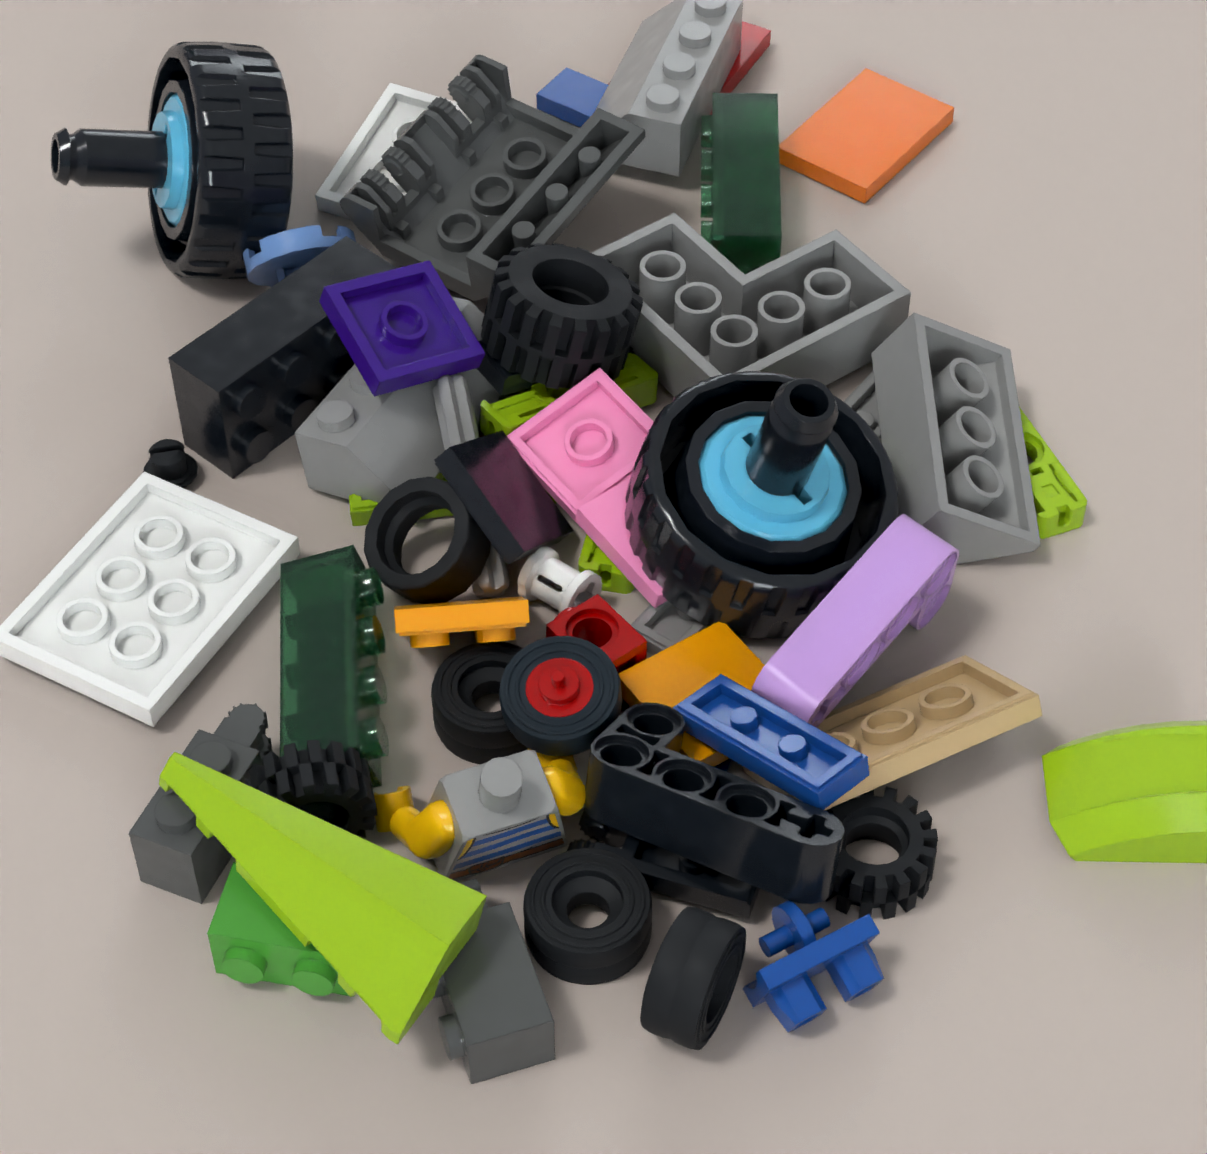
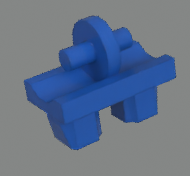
[742,900,884,1033]

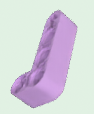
[751,514,959,728]

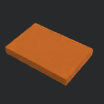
[776,68,954,204]

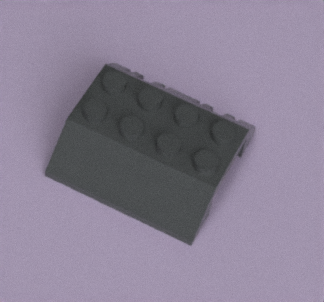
[340,55,645,301]

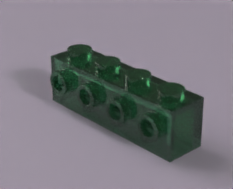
[700,93,782,274]
[280,545,389,788]

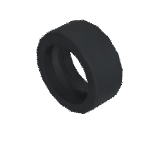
[364,476,491,604]

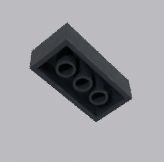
[168,236,396,479]

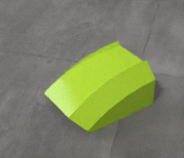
[1042,720,1207,863]

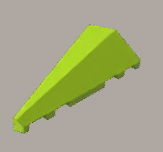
[159,752,487,1045]

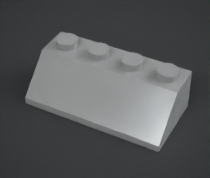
[594,0,743,177]
[295,296,510,503]
[871,313,1041,564]

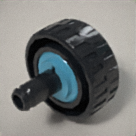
[51,42,293,279]
[625,371,899,639]

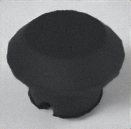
[143,439,198,488]

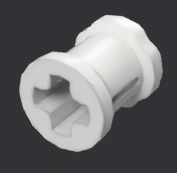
[517,546,602,613]

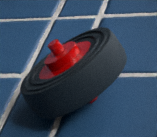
[499,636,622,756]

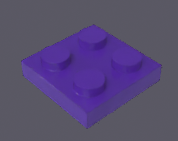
[319,260,485,397]

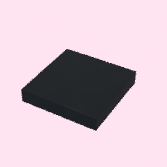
[434,430,574,565]

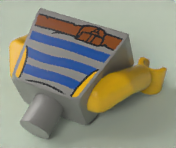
[374,748,586,882]

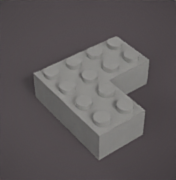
[591,213,911,397]

